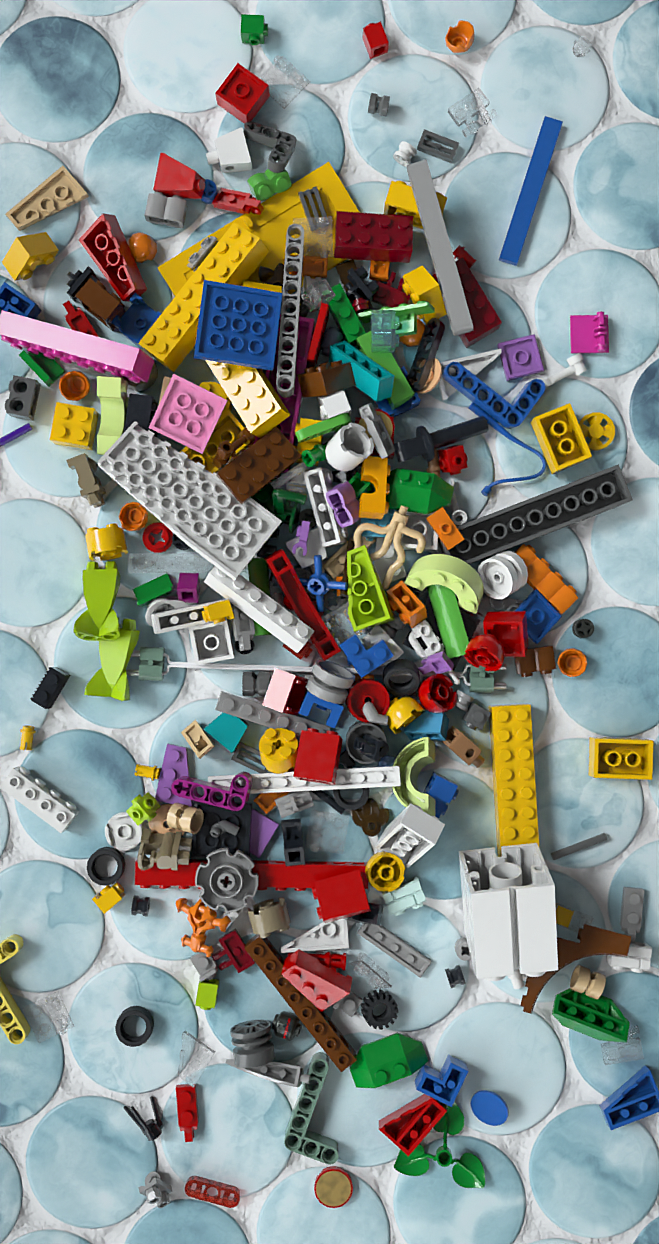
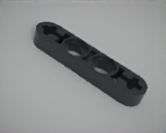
[407,318,445,391]

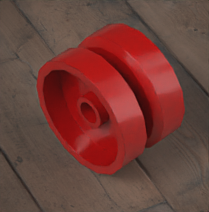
[345,678,390,722]

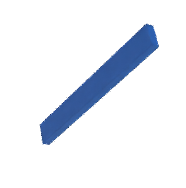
[499,116,563,266]

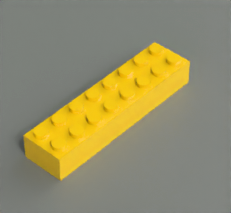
[138,223,269,372]
[489,704,539,857]

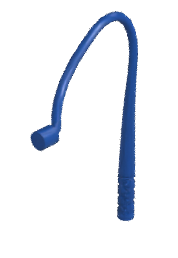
[468,402,547,496]

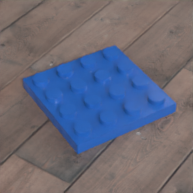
[194,280,282,371]

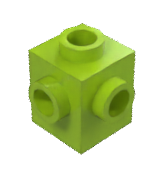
[126,792,161,826]

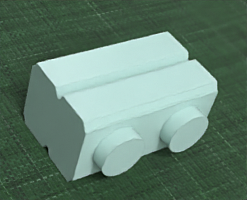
[382,876,426,916]

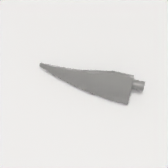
[226,1059,311,1087]

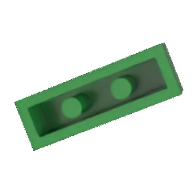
[323,283,366,347]

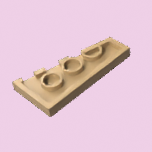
[5,166,89,231]

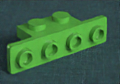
[357,301,435,339]

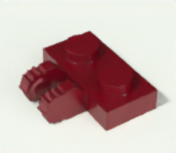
[372,272,411,308]
[212,928,255,973]

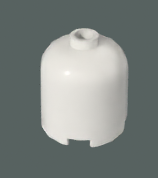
[325,423,374,472]

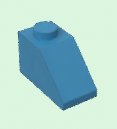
[404,711,449,741]

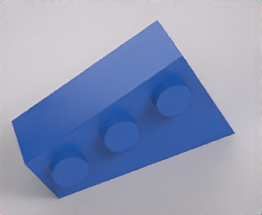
[599,1066,659,1130]

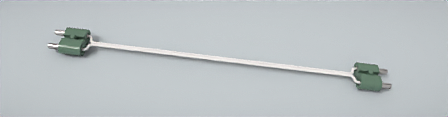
[126,647,507,693]

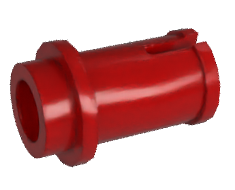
[453,245,477,269]

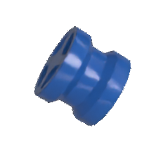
[201,179,218,204]

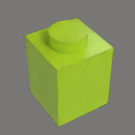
[195,979,220,1010]

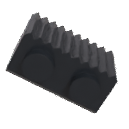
[30,667,71,709]

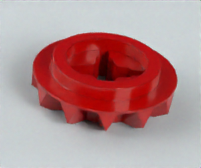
[142,522,173,553]

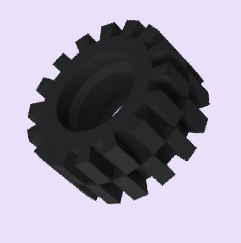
[361,989,398,1030]

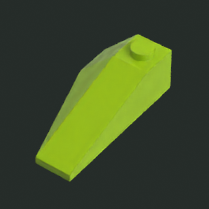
[347,545,395,632]

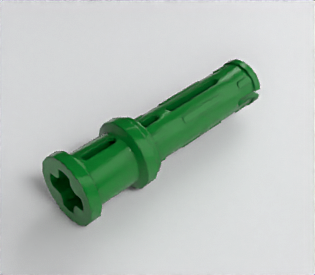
[301,441,329,467]

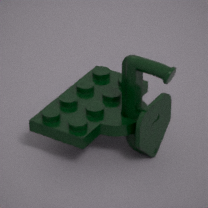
[251,474,307,534]

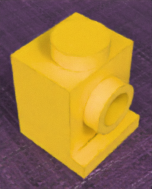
[202,599,234,624]
[92,882,125,914]

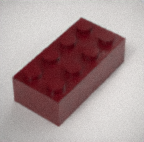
[334,211,413,263]
[431,257,502,348]

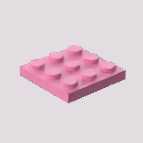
[149,374,228,454]

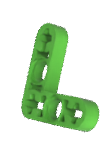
[295,412,352,443]

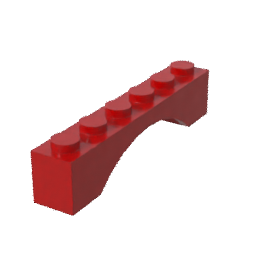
[264,549,341,661]

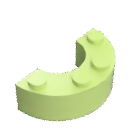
[97,376,129,455]
[404,554,484,614]
[392,737,435,816]

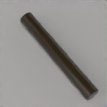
[340,540,355,597]

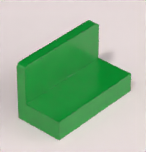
[19,350,65,387]
[132,573,176,607]

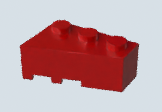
[281,949,353,1012]
[379,1094,447,1156]

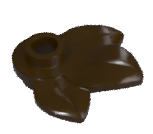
[258,263,284,293]
[351,798,390,837]

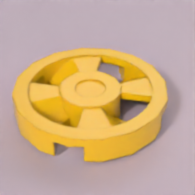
[579,412,615,451]

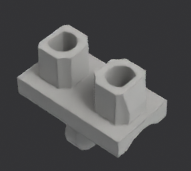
[275,791,314,818]
[138,1171,172,1209]

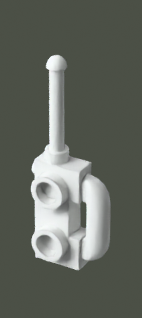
[409,620,460,685]

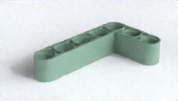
[284,1052,339,1165]

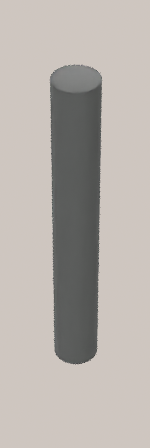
[550,833,607,861]

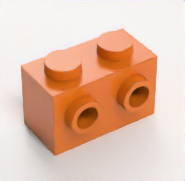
[386,580,427,628]

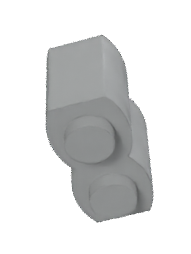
[144,192,188,228]

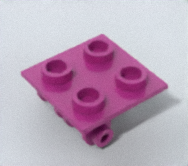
[570,311,609,354]

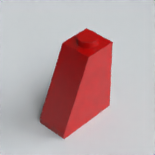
[153,153,205,199]

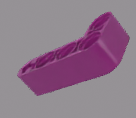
[171,771,253,811]

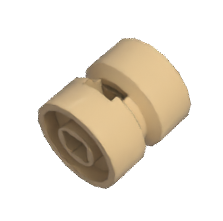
[167,803,204,834]
[570,965,606,999]

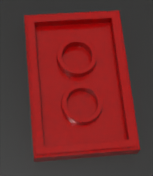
[307,303,329,368]

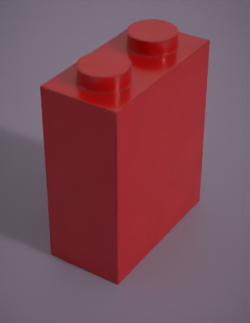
[293,728,343,785]
[312,869,371,923]

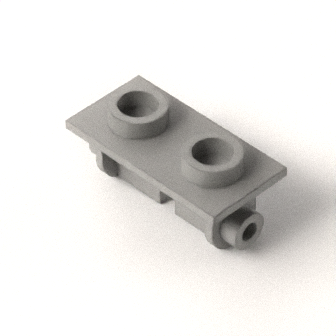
[187,236,219,272]

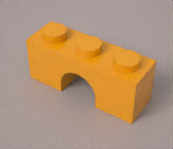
[359,456,391,520]

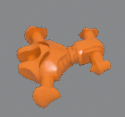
[176,898,231,957]

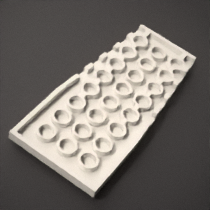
[98,421,282,581]

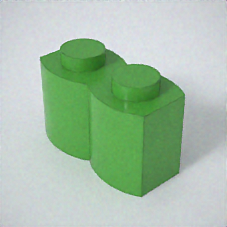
[247,169,292,201]

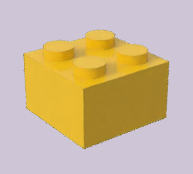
[50,402,99,450]

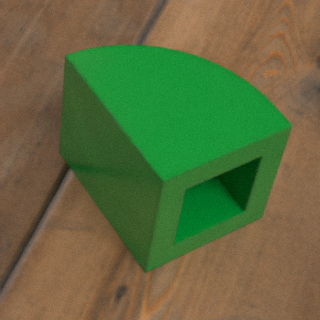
[349,472,375,501]

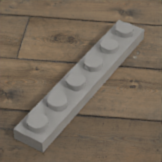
[215,691,331,737]

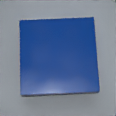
[515,589,562,644]

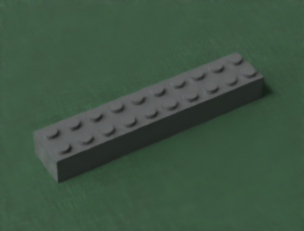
[438,464,633,564]

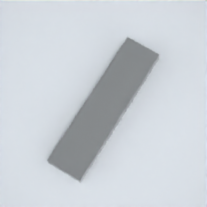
[357,924,431,978]

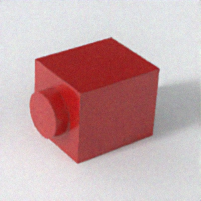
[362,21,389,59]

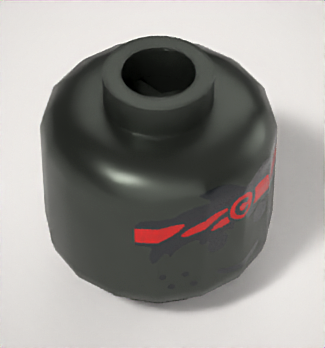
[272,1011,302,1041]

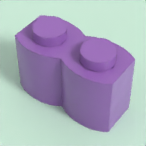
[326,481,360,528]

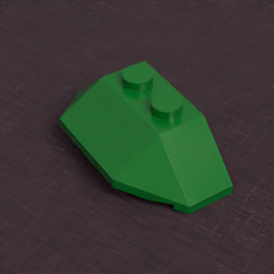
[386,468,454,515]
[552,988,630,1043]
[350,1032,429,1088]

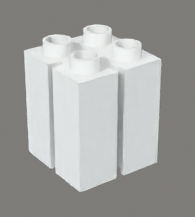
[459,843,558,981]

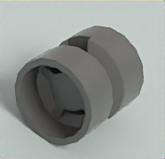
[242,672,271,696]

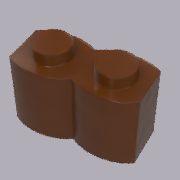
[514,646,556,677]

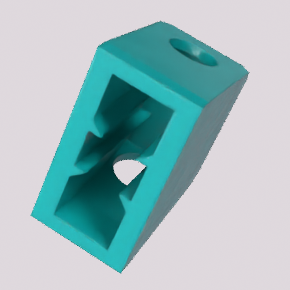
[204,713,249,753]

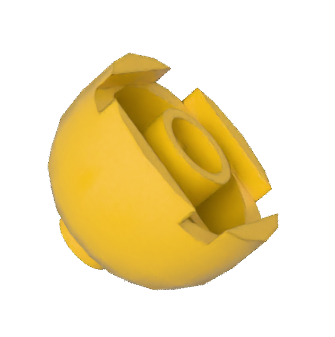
[386,697,425,734]
[365,851,405,892]

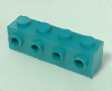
[328,341,394,402]

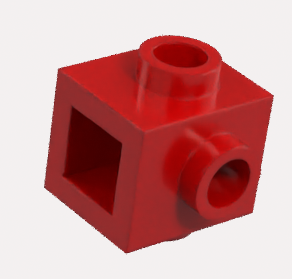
[438,445,468,475]

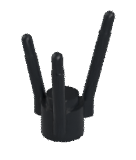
[123,1096,163,1141]

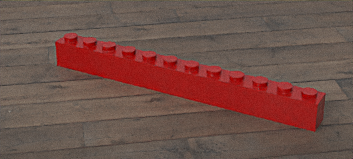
[135,859,368,891]

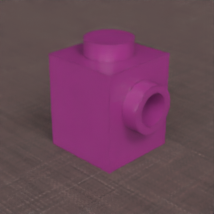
[177,573,200,603]

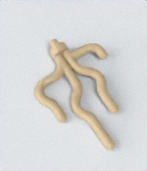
[353,505,426,590]

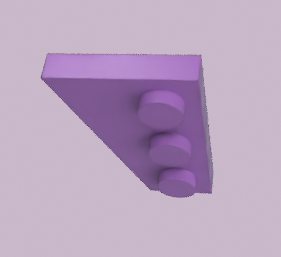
[155,743,193,807]

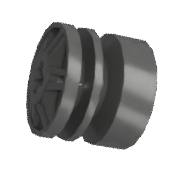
[346,720,387,764]
[230,1020,275,1068]

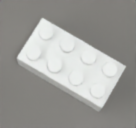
[375,803,445,868]

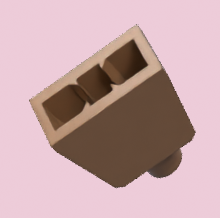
[441,726,485,768]

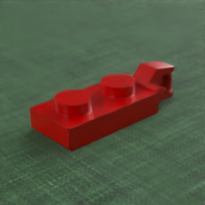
[212,188,264,215]
[63,300,99,337]
[176,1083,199,1142]

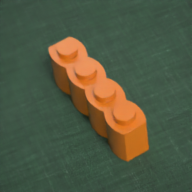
[514,544,578,614]

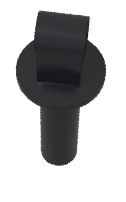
[393,416,489,463]

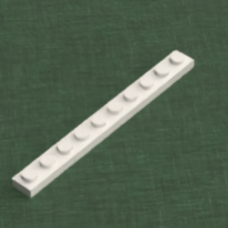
[208,766,401,796]

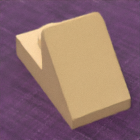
[181,720,215,759]

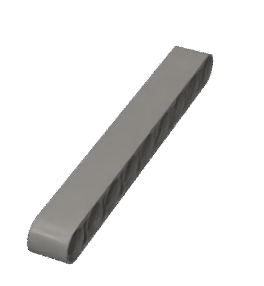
[407,159,473,336]
[276,224,304,398]

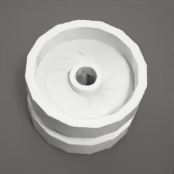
[477,551,528,599]

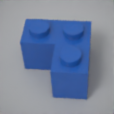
[0,282,42,320]
[339,634,394,678]
[423,771,459,818]
[414,1054,469,1107]

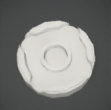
[105,812,144,851]

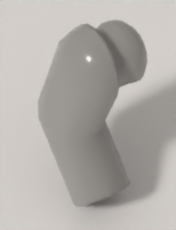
[363,702,388,725]

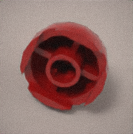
[464,634,505,671]
[418,674,457,713]

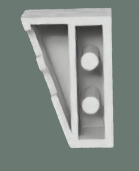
[316,390,351,421]

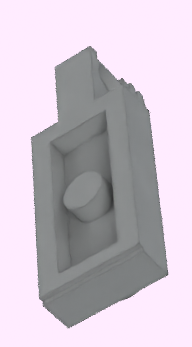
[359,403,395,458]
[231,603,255,651]
[620,887,644,943]

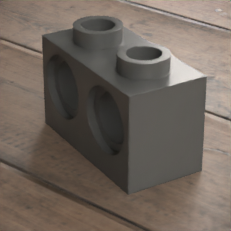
[5,375,41,421]

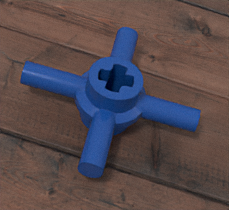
[299,555,348,612]

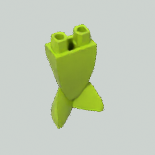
[73,561,121,641]
[84,617,140,701]

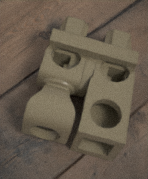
[66,453,106,508]
[137,828,192,870]

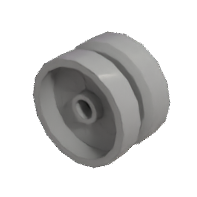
[305,660,355,704]

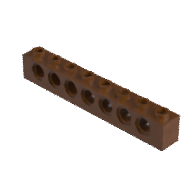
[245,934,357,1072]

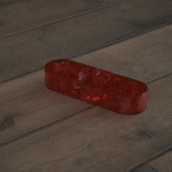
[185,1176,240,1208]

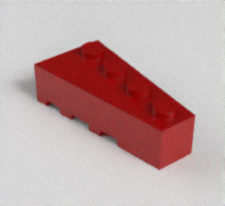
[79,213,147,302]

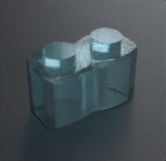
[371,310,399,353]

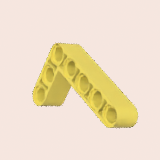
[0,934,30,1044]

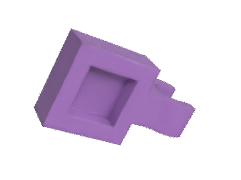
[292,521,310,556]
[418,651,454,674]

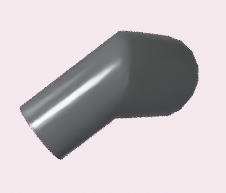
[210,820,240,838]

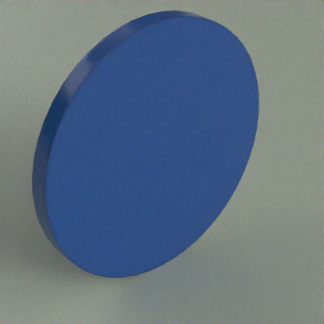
[470,1090,509,1126]

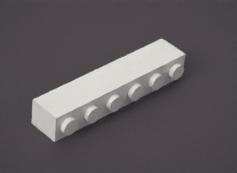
[204,566,314,653]

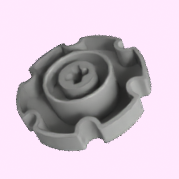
[195,848,259,913]

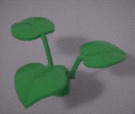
[394,1101,485,1188]

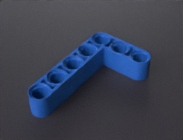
[442,362,546,429]

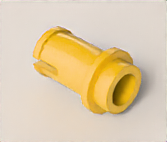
[19,725,36,750]
[135,764,161,781]

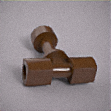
[213,428,255,470]

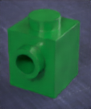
[241,14,268,45]

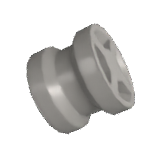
[455,690,474,712]
[454,937,471,961]

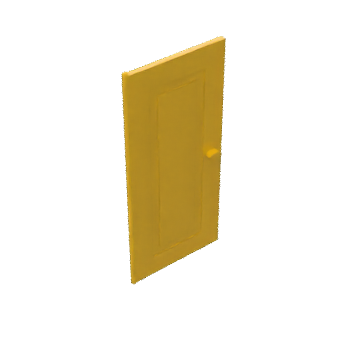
[157,162,360,296]

